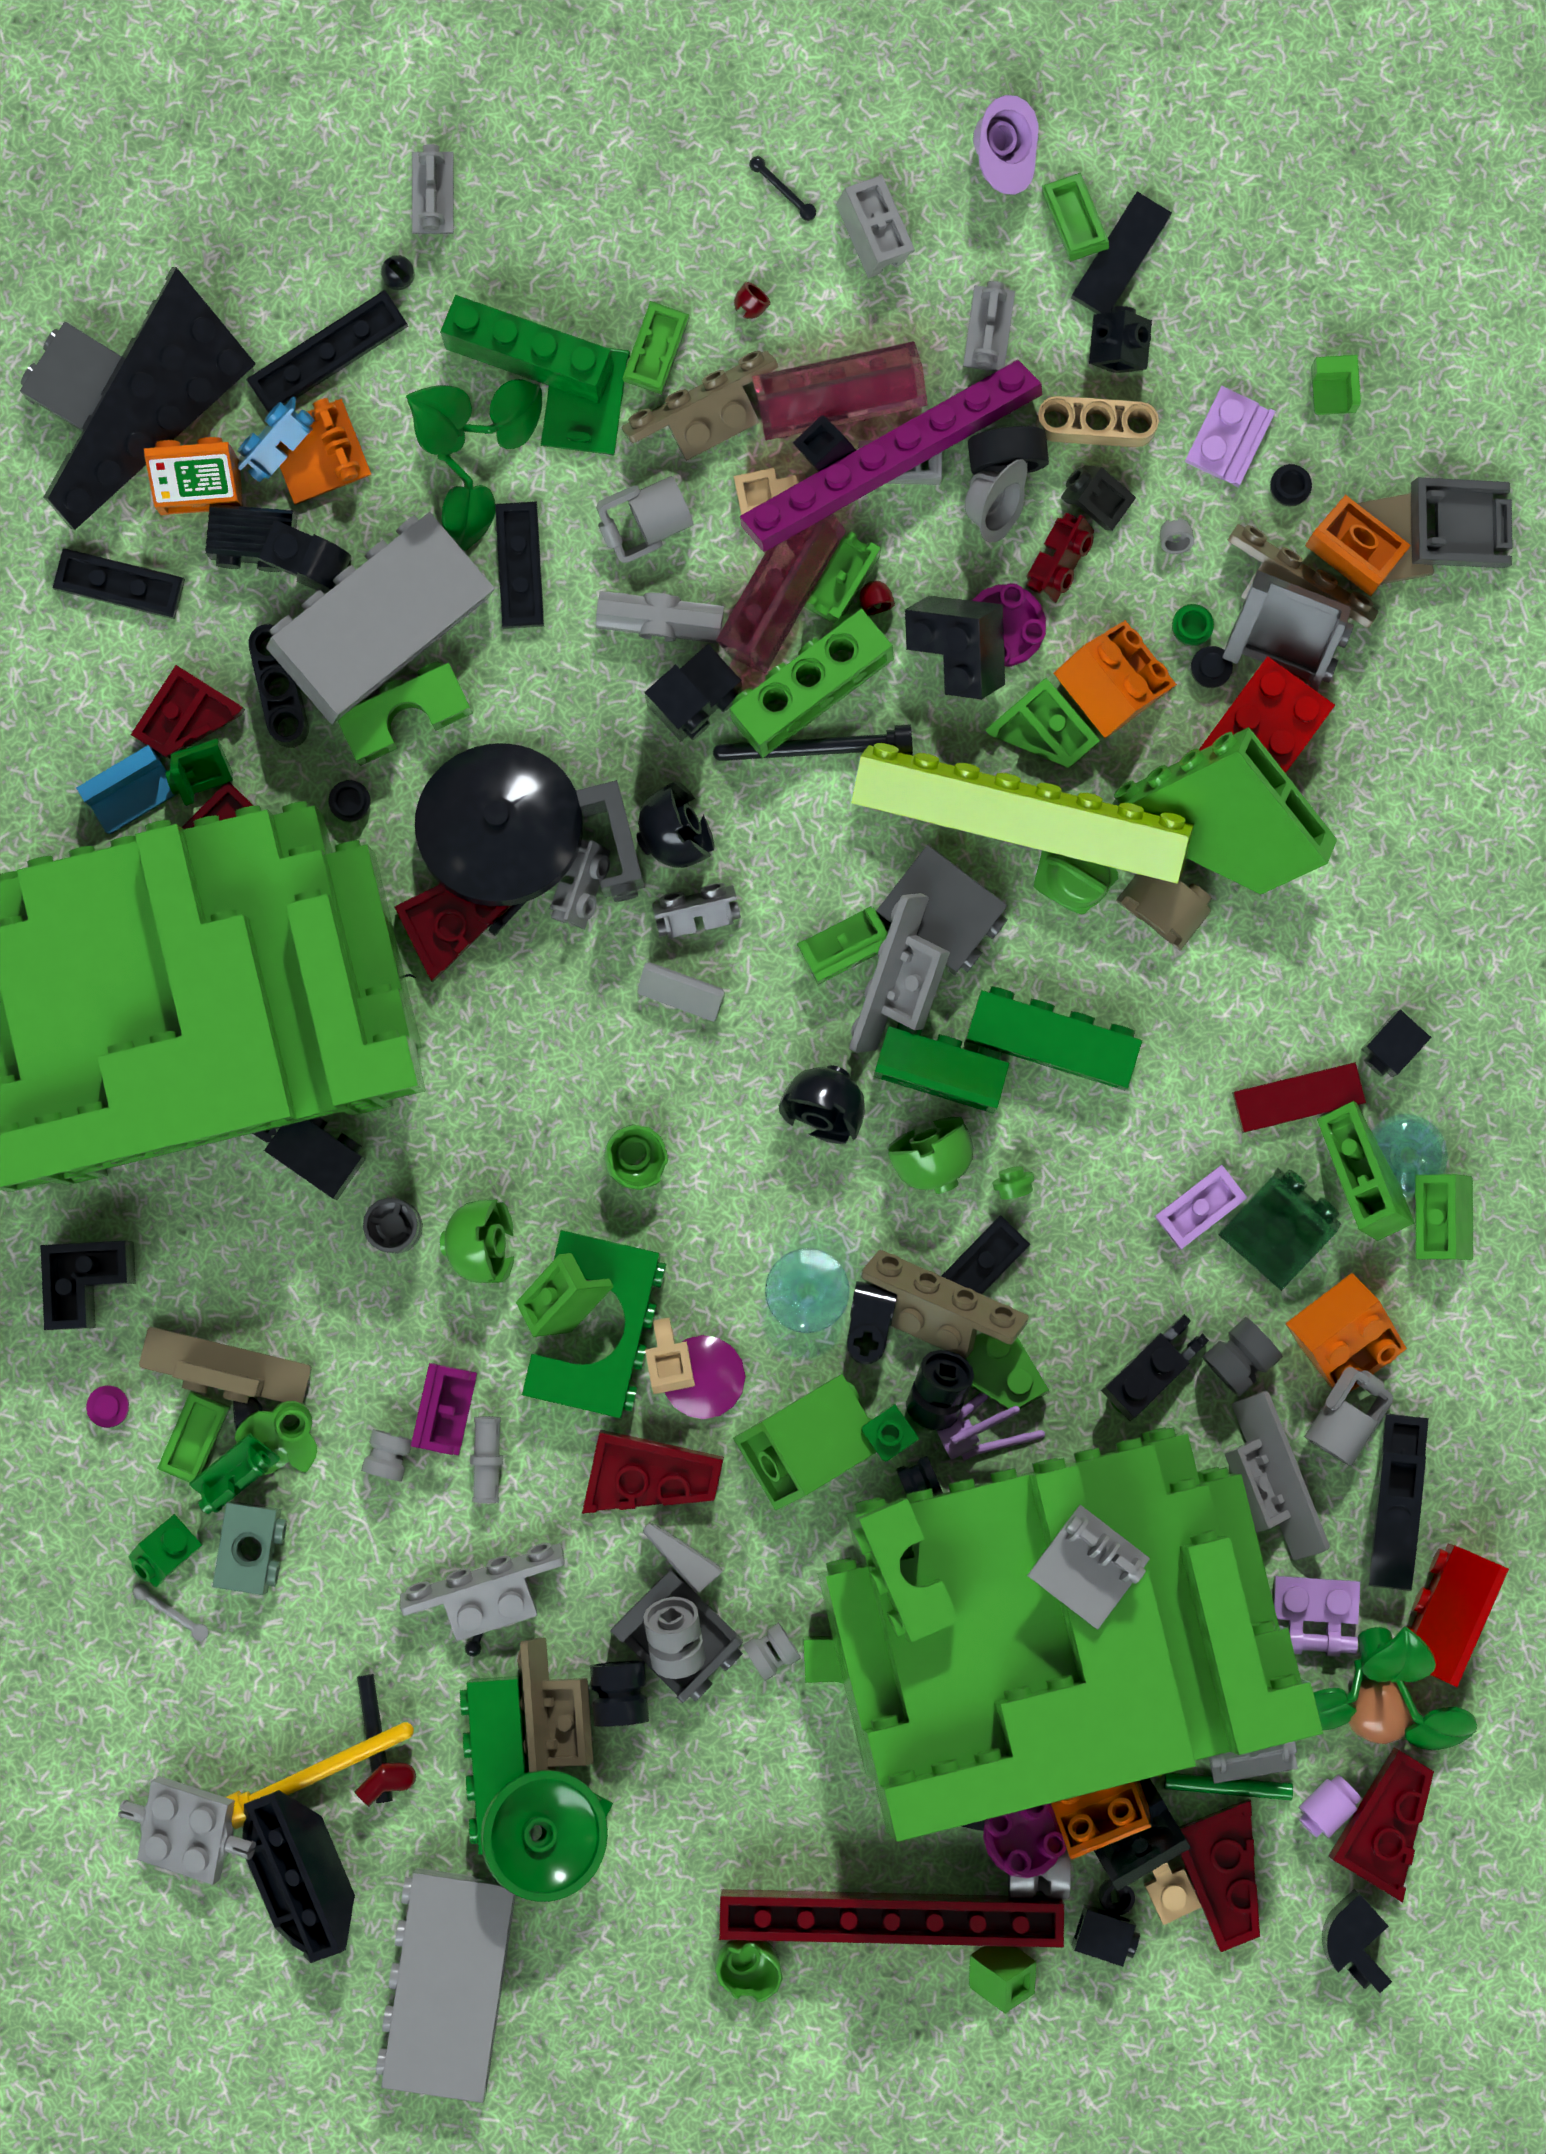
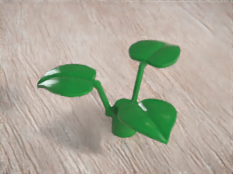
[406,379,542,551]
[1313,1626,1477,1750]

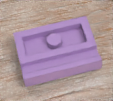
[1185,385,1276,488]

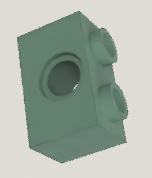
[212,1501,287,1595]

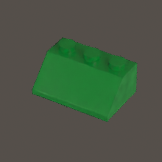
[873,1022,1010,1114]

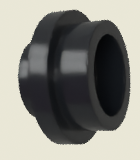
[1270,464,1312,506]
[1191,646,1233,688]
[328,780,371,822]

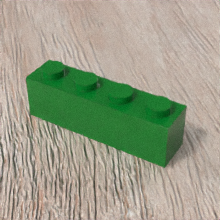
[440,294,614,403]
[965,986,1143,1091]
[460,1676,532,1855]

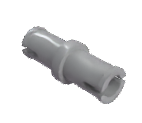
[470,1416,503,1503]

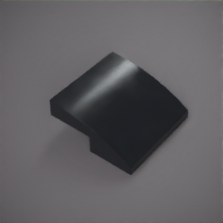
[1094,1778,1191,1891]

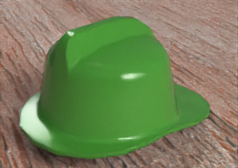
[1033,851,1118,915]

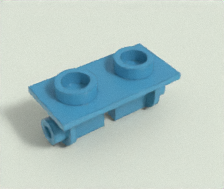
[237,397,315,482]

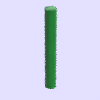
[1164,1773,1293,1801]

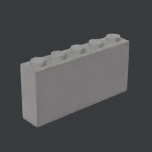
[266,512,495,725]
[376,1868,516,2103]

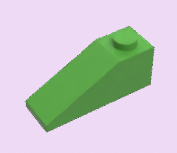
[1317,1101,1414,1241]

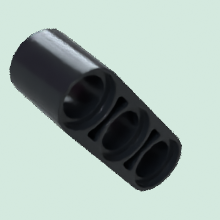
[248,624,309,748]

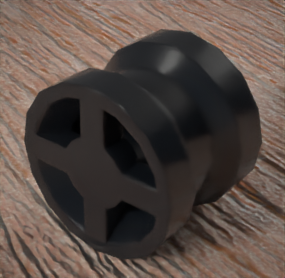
[896,1456,943,1496]

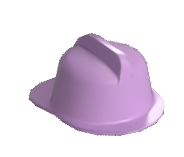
[973,95,1039,195]

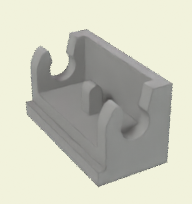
[836,175,915,279]

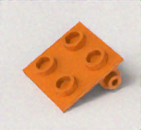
[264,398,372,505]

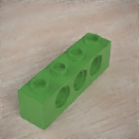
[729,609,894,759]

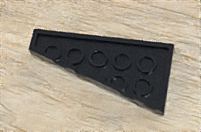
[43,267,256,530]

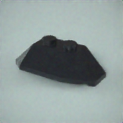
[242,1790,355,1963]

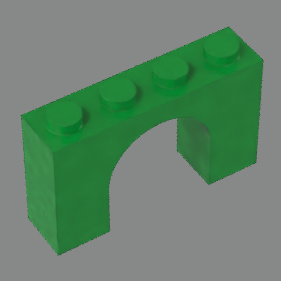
[522,1230,667,1418]

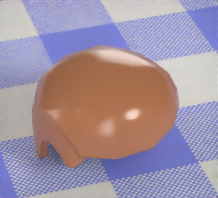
[1348,1678,1413,1745]

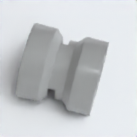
[361,1429,412,1481]
[743,1622,801,1681]

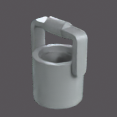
[596,476,694,563]
[1304,1367,1393,1466]

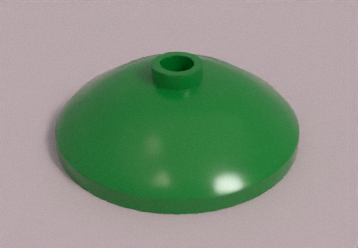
[481,1770,608,1902]

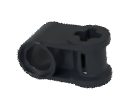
[847,1281,897,1364]

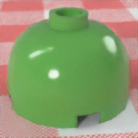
[887,1116,974,1194]
[440,1199,514,1283]

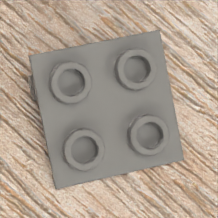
[1027,1505,1150,1630]

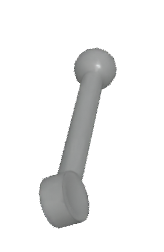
[133,1584,209,1641]

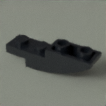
[1368,1414,1429,1591]

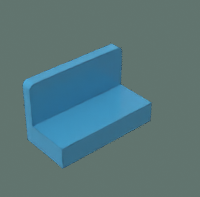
[76,745,176,834]

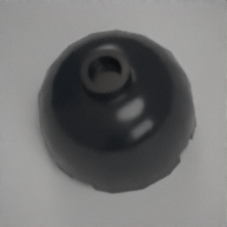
[636,781,715,868]
[778,1065,865,1144]

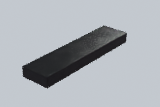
[246,290,408,414]

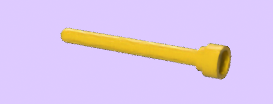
[226,1722,414,1829]

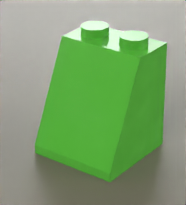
[733,1374,876,1511]

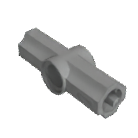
[595,591,724,644]

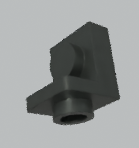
[1061,465,1136,531]

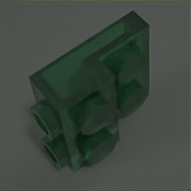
[1218,1168,1341,1291]

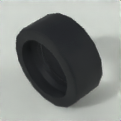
[968,426,1049,475]

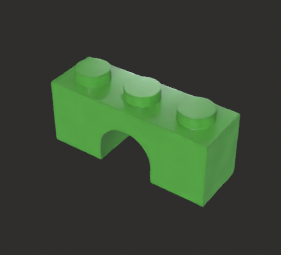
[337,661,473,766]
[852,1498,960,1643]

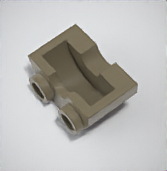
[1116,874,1212,951]

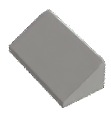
[638,962,725,1022]

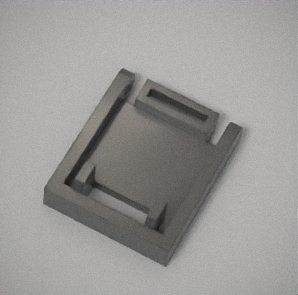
[1411,477,1513,568]

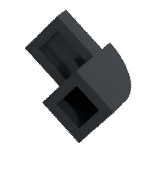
[258,520,352,594]
[1322,1889,1392,1993]

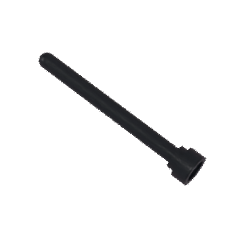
[713,724,913,761]

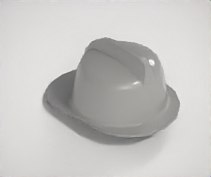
[964,459,1027,543]

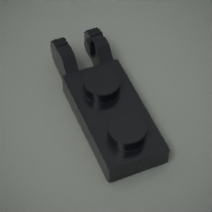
[1101,1314,1209,1421]

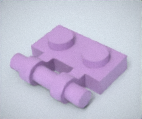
[1273,1576,1360,1657]

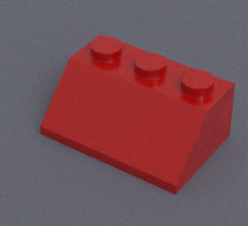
[1406,1543,1509,1687]

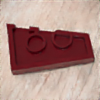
[1179,1799,1260,1952]

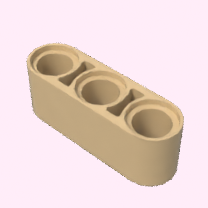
[1036,396,1159,447]

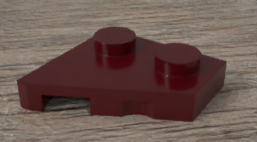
[130,665,245,759]

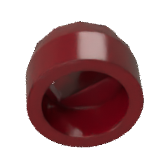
[734,282,771,319]
[860,581,895,616]

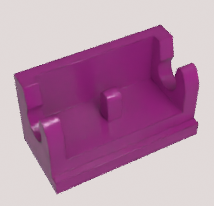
[411,1363,478,1455]

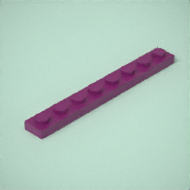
[740,360,1043,552]

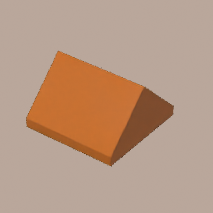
[1305,494,1411,597]

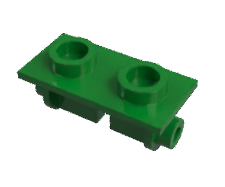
[189,1433,280,1514]

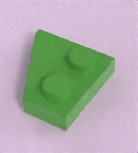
[966,1332,1049,1409]

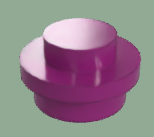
[86,1385,129,1428]

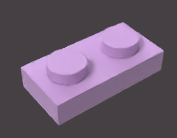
[1154,1165,1247,1250]

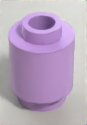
[1298,1774,1362,1838]

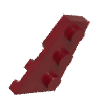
[394,884,510,983]
[582,1430,724,1514]
[1329,1747,1434,1903]

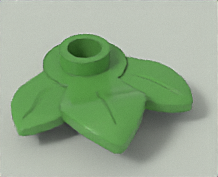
[234,1401,317,1477]

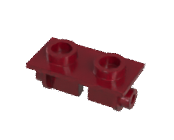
[1026,513,1094,603]

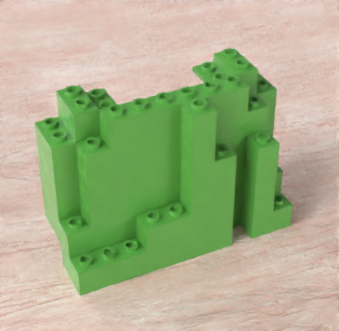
[0,801,426,1192]
[817,1427,1323,1842]

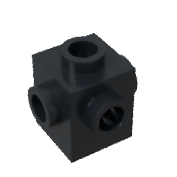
[1089,306,1152,373]

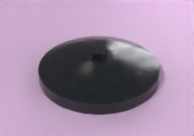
[415,743,583,907]

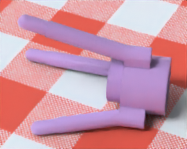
[937,1393,1045,1461]

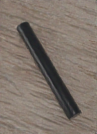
[357,1674,393,1803]

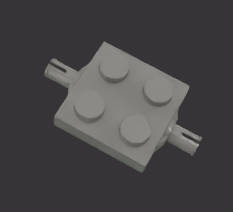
[118,1776,256,1885]

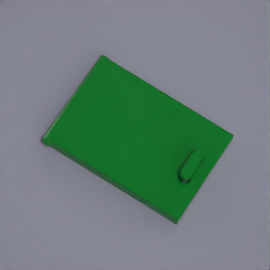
[541,347,630,455]

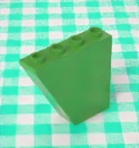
[1113,727,1337,895]

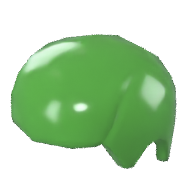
[604,1124,668,1190]
[715,1940,783,2003]

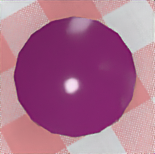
[972,583,1046,667]
[664,1335,746,1419]
[983,1803,1067,1879]

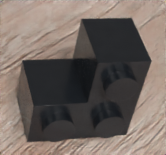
[905,596,1005,700]
[644,644,742,742]
[40,1240,136,1330]

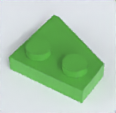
[985,678,1101,769]

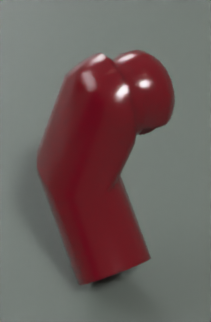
[354,1763,416,1807]

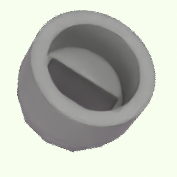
[1160,517,1194,554]

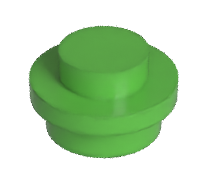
[992,1166,1035,1199]

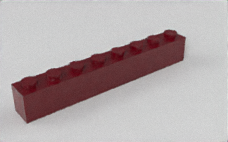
[719,1889,1065,1948]

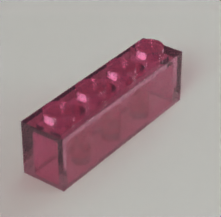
[752,341,928,441]
[716,514,846,674]

